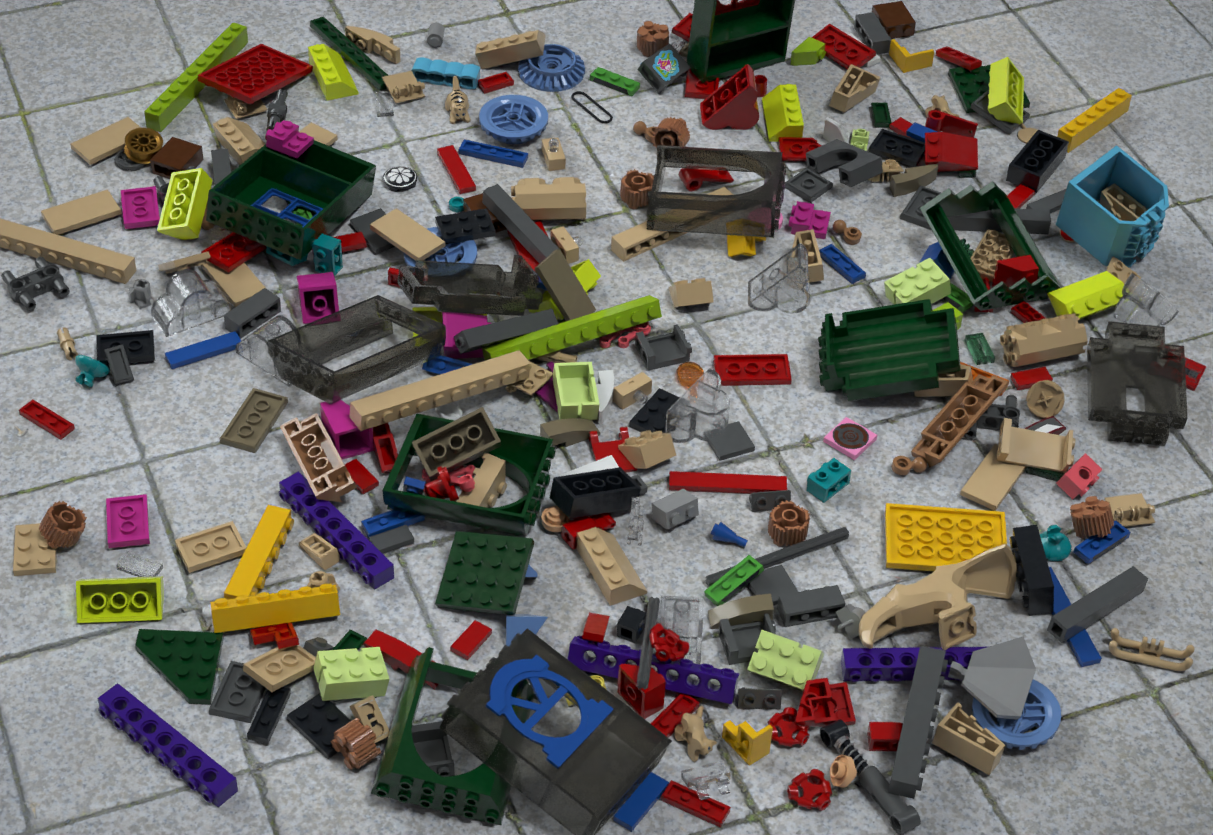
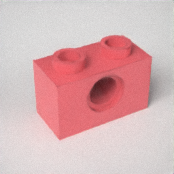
[1056,453,1102,499]

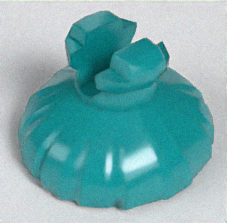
[75,355,110,387]
[1040,525,1072,562]

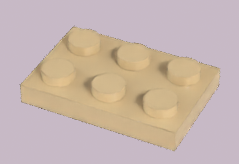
[175,521,246,573]
[13,523,57,576]
[243,645,316,692]

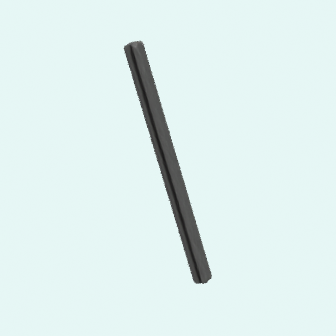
[705,527,849,587]
[636,597,660,690]

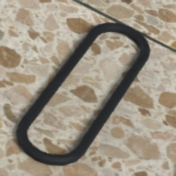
[571,91,613,123]

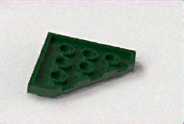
[135,629,224,705]

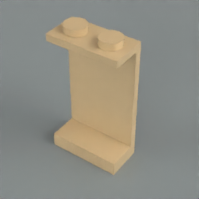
[997,418,1076,473]

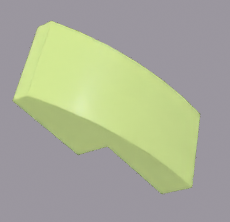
[851,129,870,151]

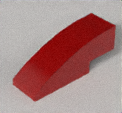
[373,423,398,473]

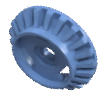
[518,44,585,92]
[479,95,548,144]
[403,227,477,282]
[972,679,1061,750]

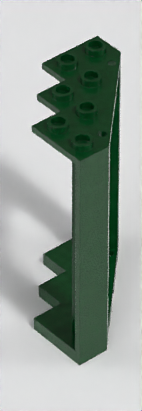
[920,181,1061,311]

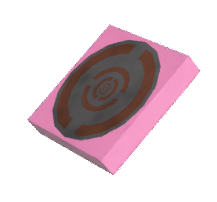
[823,417,877,460]

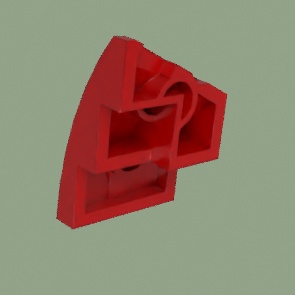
[795,678,856,727]

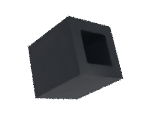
[617,606,647,644]

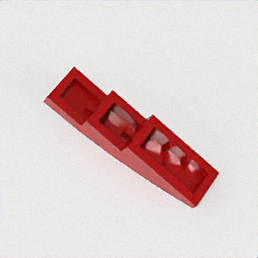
[363,629,439,690]

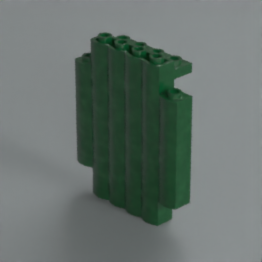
[818,299,961,401]

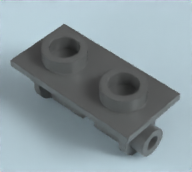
[749,490,791,512]
[738,687,782,709]

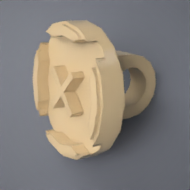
[1026,380,1065,418]

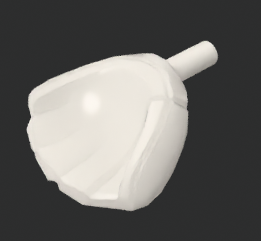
[435,402,463,421]

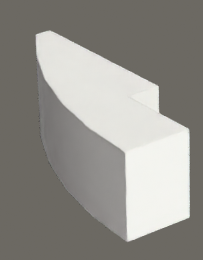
[596,370,614,425]

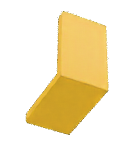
[889,39,934,73]
[726,218,766,257]
[722,720,773,766]

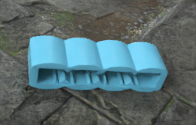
[412,57,481,89]

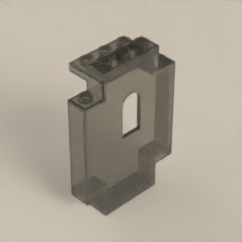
[397,255,543,316]
[1087,322,1188,446]

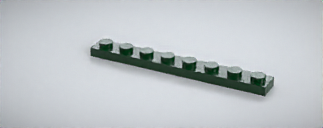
[310,16,388,91]

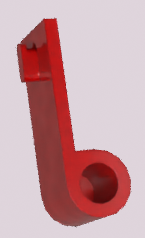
[925,110,978,138]
[678,165,734,192]

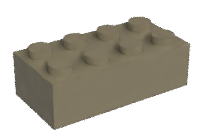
[412,407,501,481]

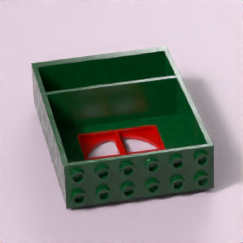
[687,0,795,83]

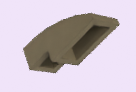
[889,164,938,197]
[540,418,600,447]
[708,594,774,629]

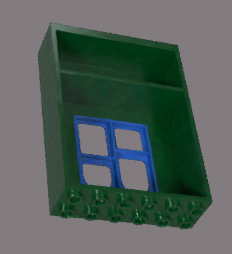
[206,140,376,260]

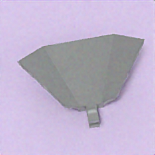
[948,637,1036,720]

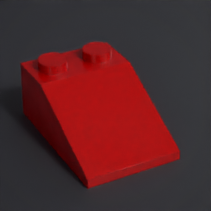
[925,132,978,172]

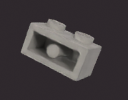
[652,489,699,529]

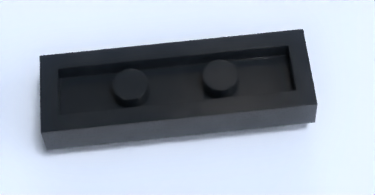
[247,687,291,744]

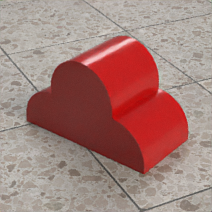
[700,64,759,130]

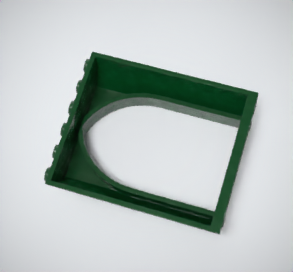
[382,414,556,536]
[371,647,534,825]

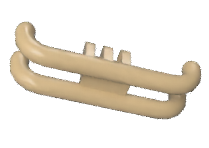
[1109,628,1195,671]

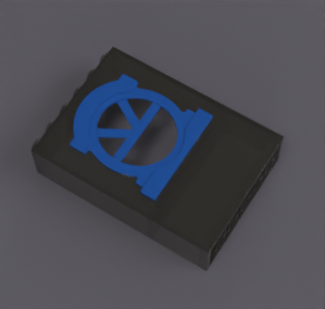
[439,628,672,835]

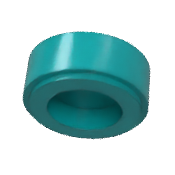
[449,197,464,213]

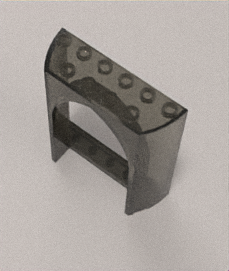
[647,145,786,238]
[268,295,446,404]

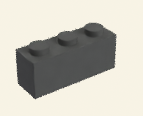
[854,12,891,55]
[224,288,281,339]
[777,585,846,627]

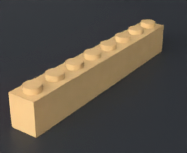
[611,187,737,262]

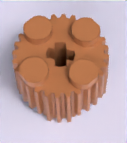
[636,21,669,57]
[651,117,690,157]
[620,169,656,209]
[1070,496,1114,539]
[768,500,810,546]
[39,501,87,549]
[331,717,382,770]

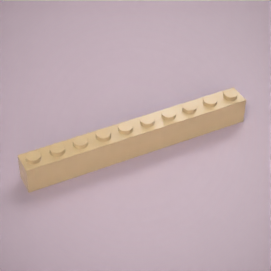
[0,218,137,284]
[350,350,531,431]

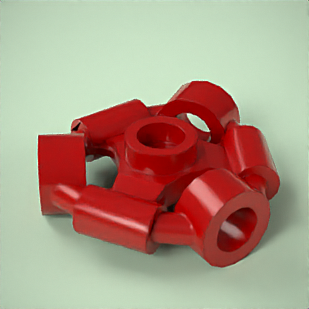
[649,623,689,661]
[768,707,810,747]
[787,769,832,811]

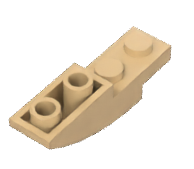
[345,26,401,64]

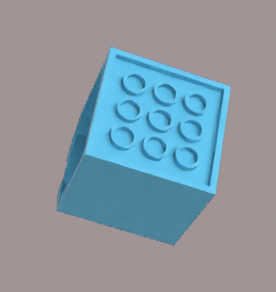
[1056,145,1169,267]

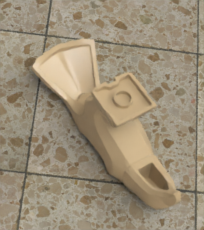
[859,544,1017,651]

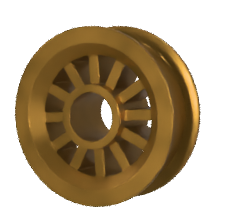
[124,128,163,164]

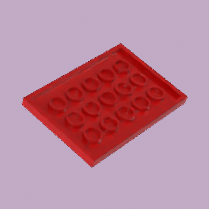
[198,44,313,104]

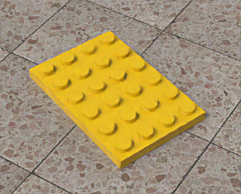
[885,503,1007,571]

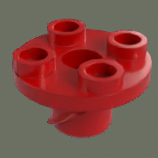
[425,466,459,502]

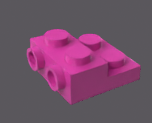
[265,120,314,158]
[789,201,831,239]

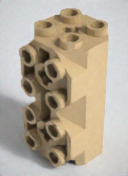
[511,177,586,221]
[1000,313,1088,367]

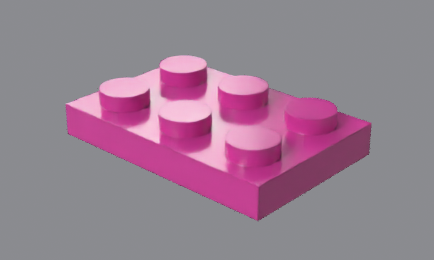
[120,186,160,229]
[106,494,150,548]

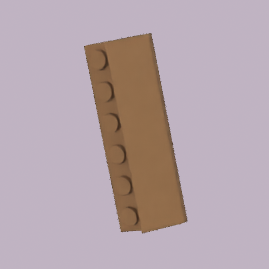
[911,374,1009,468]
[280,413,357,502]

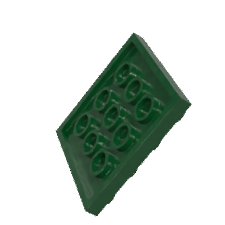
[948,65,1030,113]
[435,531,535,616]

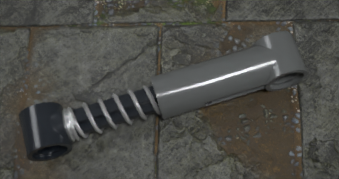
[820,719,921,835]

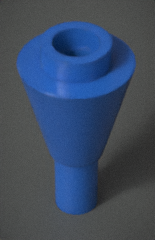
[711,521,748,548]

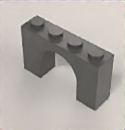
[806,139,883,187]

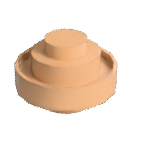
[541,506,571,532]
[830,754,857,788]

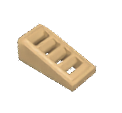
[299,533,340,570]

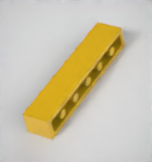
[1057,88,1132,153]
[224,505,294,600]
[210,584,340,633]

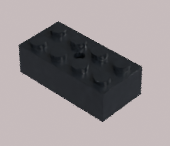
[1006,130,1069,193]
[549,467,641,519]
[1010,525,1054,616]

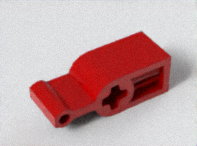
[561,513,616,550]
[867,722,903,751]

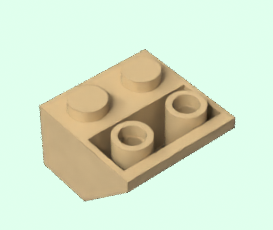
[669,278,714,307]
[618,430,676,469]

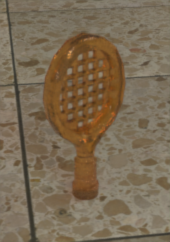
[676,362,704,404]

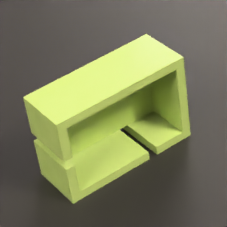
[884,258,951,305]
[552,362,600,420]
[747,630,824,692]
[314,647,389,701]

